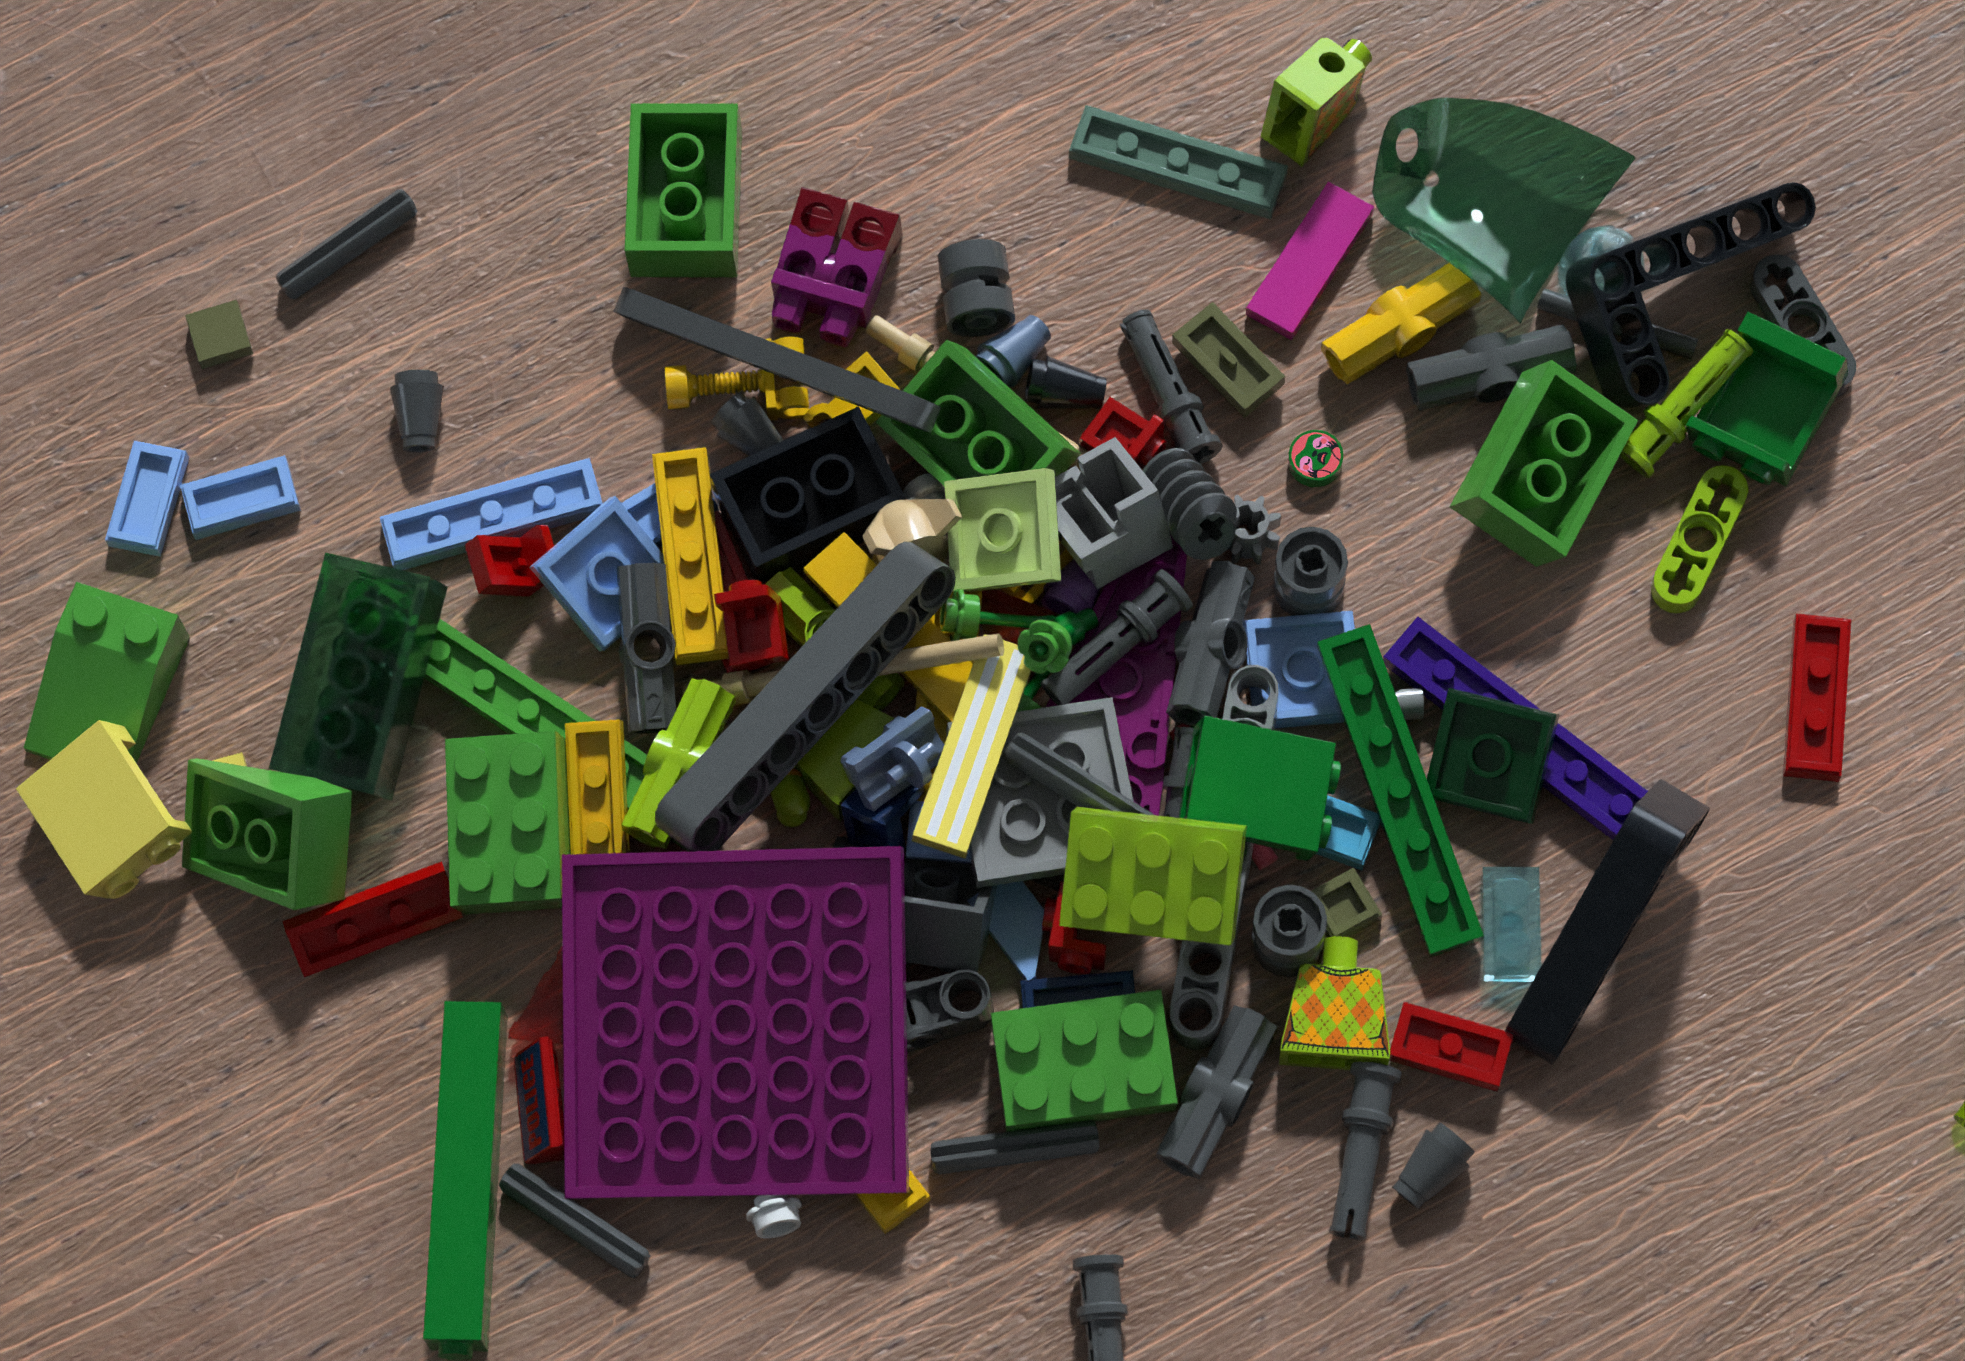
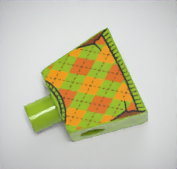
[1260,38,1372,167]
[1279,936,1390,1070]

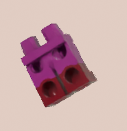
[771,187,903,347]

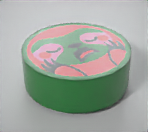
[1288,430,1343,487]

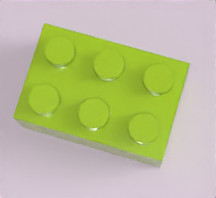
[1059,807,1247,946]

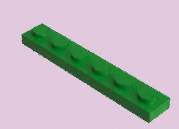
[1317,624,1484,958]

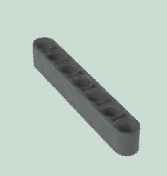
[655,542,956,851]

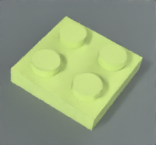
[944,468,1061,593]

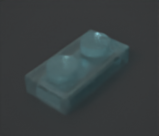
[1481,867,1541,982]

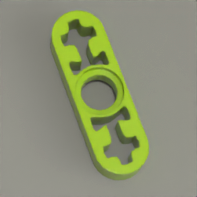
[1651,465,1748,613]

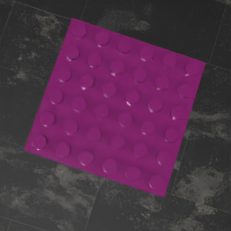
[562,846,909,1199]

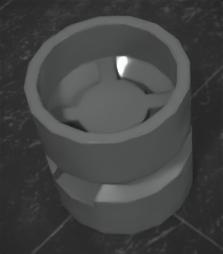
[937,239,1015,337]
[1273,527,1348,616]
[1251,885,1327,977]

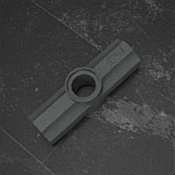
[1406,324,1577,411]
[1166,561,1255,728]
[617,563,676,734]
[1156,1005,1277,1180]

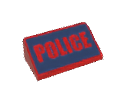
[514,1036,564,1165]

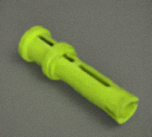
[1620,329,1754,478]

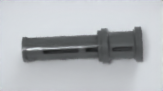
[1120,310,1223,464]
[1041,569,1193,705]
[1329,1061,1402,1240]
[1072,1254,1128,1361]

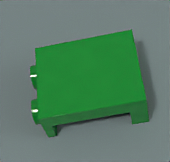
[1686,312,1848,486]
[1178,715,1341,861]

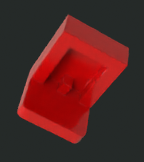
[1079,397,1167,469]
[465,525,554,597]
[714,580,789,670]
[1042,881,1106,974]

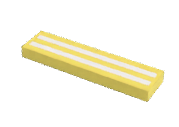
[912,634,1031,859]

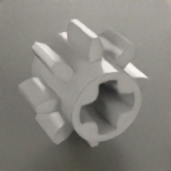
[1229,495,1281,565]

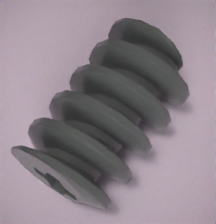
[1143,448,1237,560]

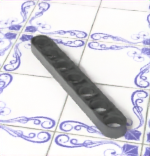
[613,287,941,433]

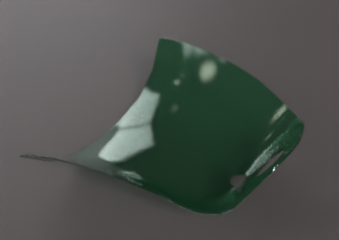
[1372,98,1635,324]

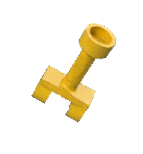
[664,337,809,421]

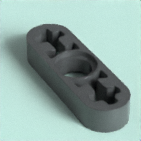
[1750,254,1856,398]

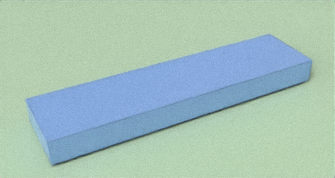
[379,458,603,572]

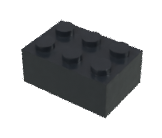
[709,406,906,585]

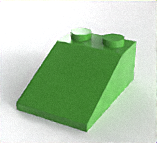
[24,582,190,764]
[182,758,352,910]

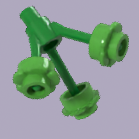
[940,589,1098,712]

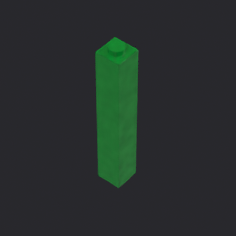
[423,1001,508,1360]

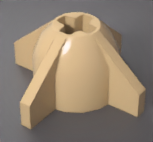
[862,499,962,566]

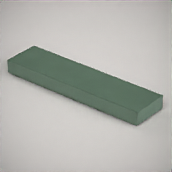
[1069,105,1288,220]

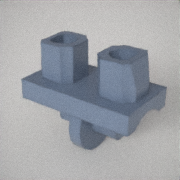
[841,706,945,811]

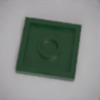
[1427,688,1560,824]

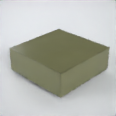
[185,299,254,369]
[1311,867,1382,938]

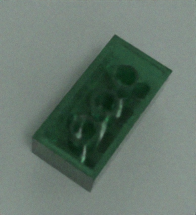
[269,552,448,801]

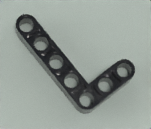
[1565,182,1816,409]
[1505,779,1710,1065]

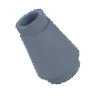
[975,315,1051,387]

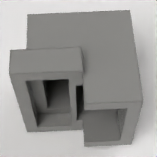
[1055,437,1173,589]

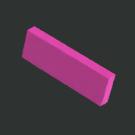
[1246,181,1374,340]

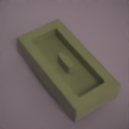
[1172,302,1285,418]

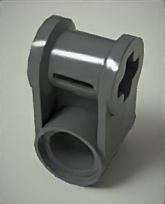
[906,969,994,1052]

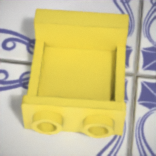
[16,720,192,899]

